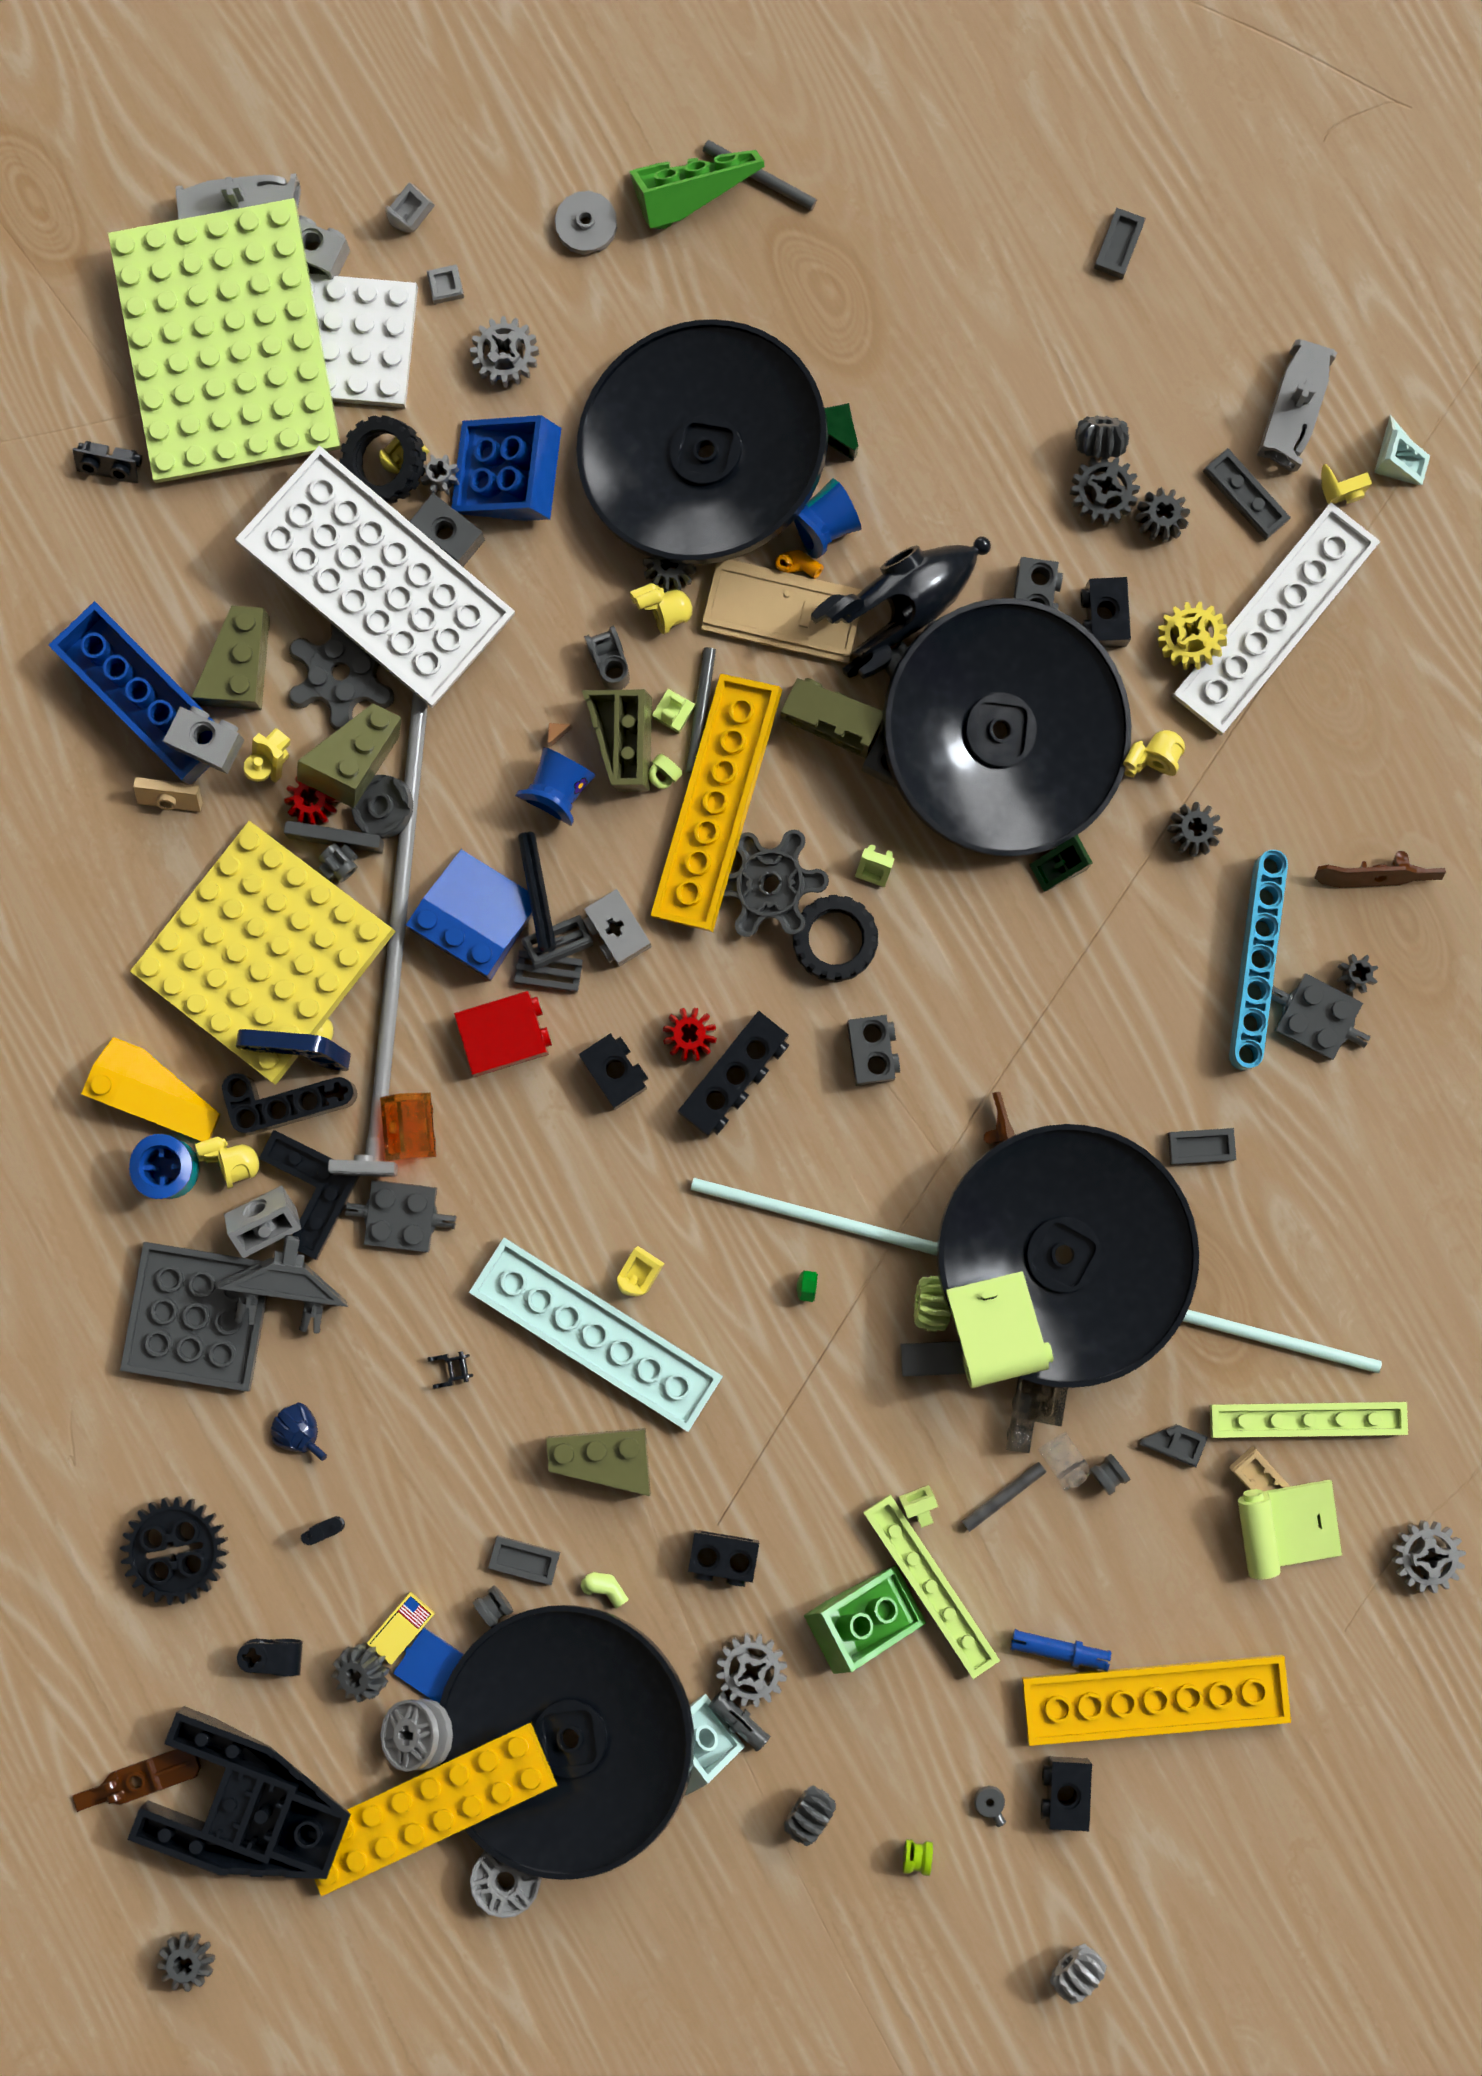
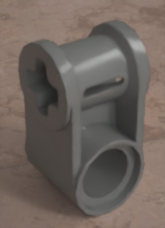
[584,626,630,690]

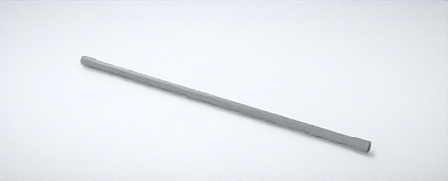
[365,693,428,1162]

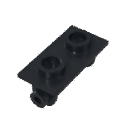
[73,441,143,483]

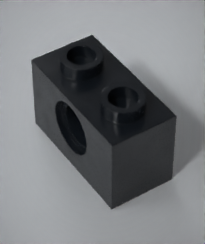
[1080,577,1131,648]
[578,1033,648,1110]
[1041,1756,1092,1832]

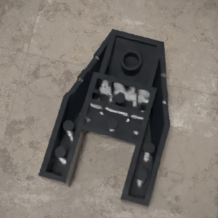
[127,1706,351,1879]

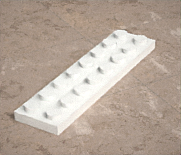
[1172,503,1381,736]

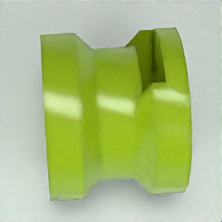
[903,1839,933,1876]

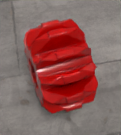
[284,777,339,825]
[663,1008,717,1062]

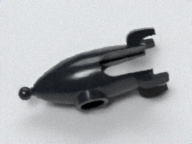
[811,536,991,679]

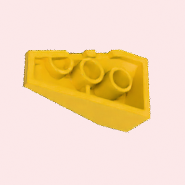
[81,1037,221,1141]

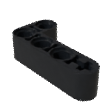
[222,1073,358,1135]

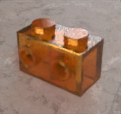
[380,1093,436,1161]

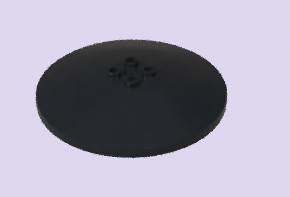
[576,319,828,565]
[882,598,1132,857]
[937,1124,1199,1388]
[437,1605,695,1880]

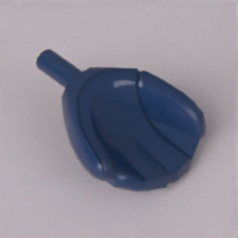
[271,1402,327,1461]

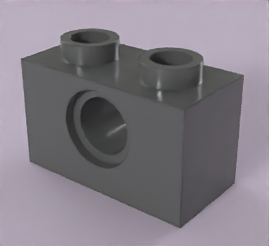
[409,493,485,567]

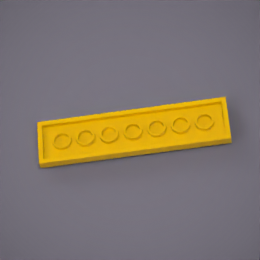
[650,673,782,932]
[1022,1655,1291,1746]
[314,1723,557,1897]

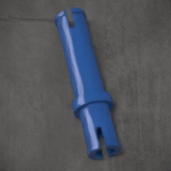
[1010,1629,1111,1672]

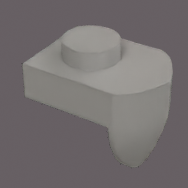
[385,182,435,233]

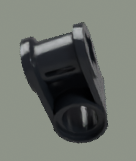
[237,1638,303,1676]

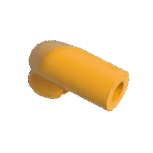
[775,550,824,579]

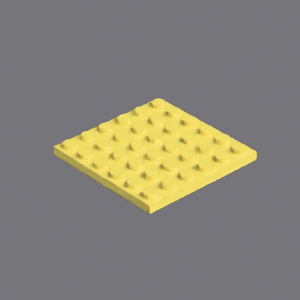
[130,821,396,1085]

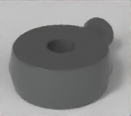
[974,1786,1006,1827]

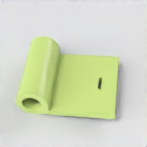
[946,1271,1054,1388]
[1238,1480,1342,1579]

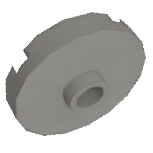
[555,191,617,255]

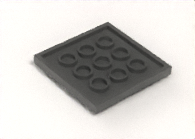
[120,1242,267,1392]

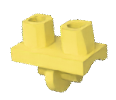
[243,728,290,783]

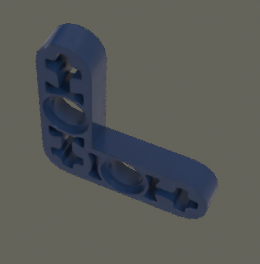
[236,1029,351,1071]

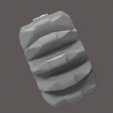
[1050,1944,1107,2004]

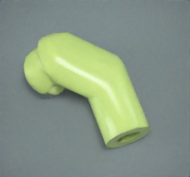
[581,1572,629,1609]

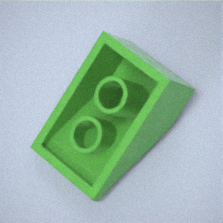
[804,1565,926,1674]

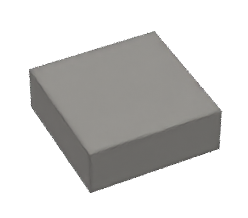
[427,264,464,304]

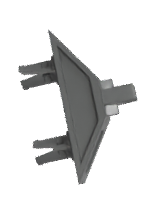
[217,1235,348,1333]

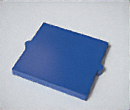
[393,1627,464,1703]

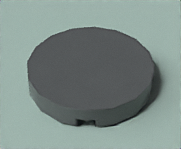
[352,775,414,838]

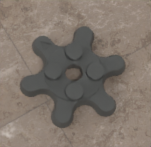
[289,623,395,731]
[723,829,829,937]

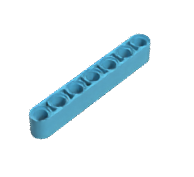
[1229,850,1288,1071]

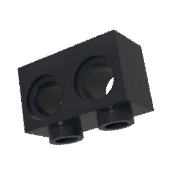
[688,1529,759,1587]

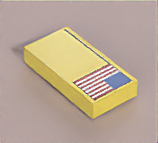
[367,1592,435,1665]

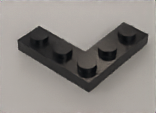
[259,1130,360,1260]

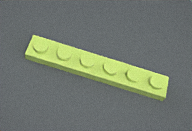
[1210,1402,1408,1438]
[863,1494,1000,1679]

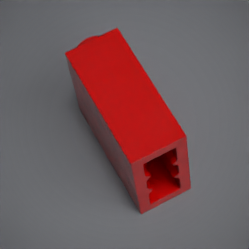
[454,991,552,1077]

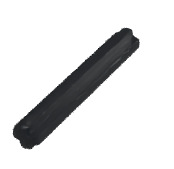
[518,832,556,952]

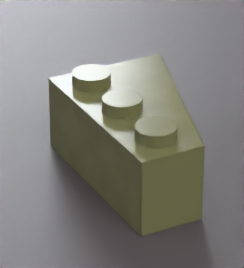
[191,606,270,710]
[780,678,883,759]
[582,689,652,792]
[297,703,401,808]
[546,1428,651,1496]

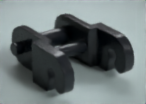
[427,1351,474,1389]
[301,1516,345,1545]

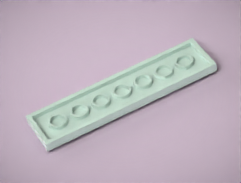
[469,1238,723,1432]

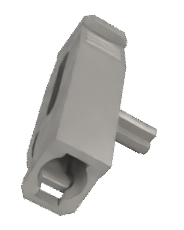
[175,174,301,220]
[1257,339,1337,472]

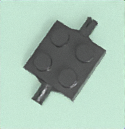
[1271,973,1370,1060]
[345,1180,457,1252]

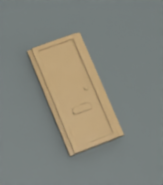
[701,559,862,664]

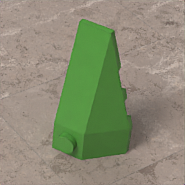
[630,150,765,229]

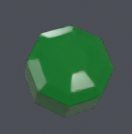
[796,1270,818,1302]

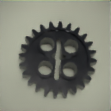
[120,1496,229,1605]

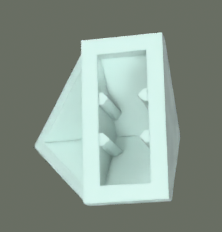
[1374,415,1430,485]

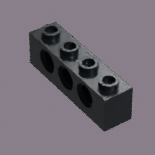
[678,1011,789,1137]

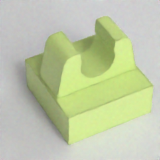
[652,689,695,734]
[855,845,895,887]
[899,1485,938,1528]

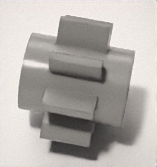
[421,454,459,495]

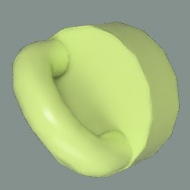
[648,754,682,789]

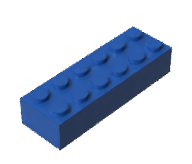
[49,601,214,784]

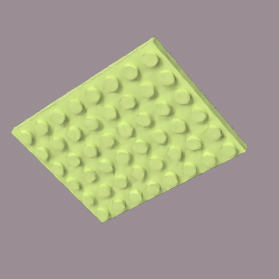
[108,198,341,483]

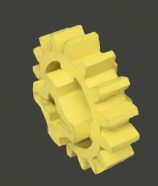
[1158,602,1228,670]

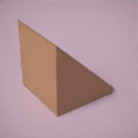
[548,723,572,747]

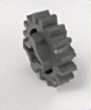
[1070,457,1140,526]

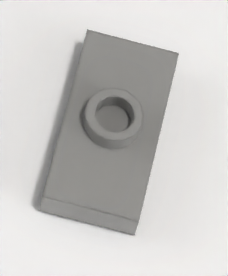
[328,1155,398,1177]

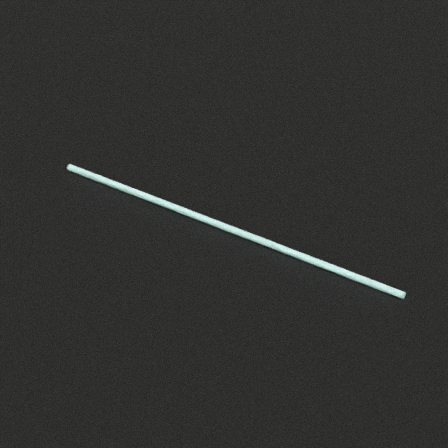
[691,1178,1382,1373]

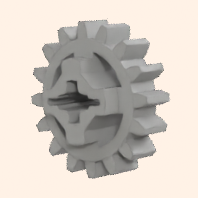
[470,316,539,387]
[1391,1520,1466,1593]
[716,1633,787,1707]

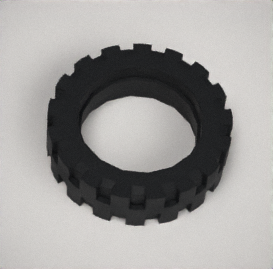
[340,415,426,504]
[793,895,878,982]

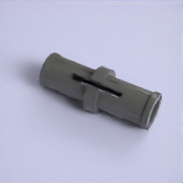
[708,1691,770,1751]

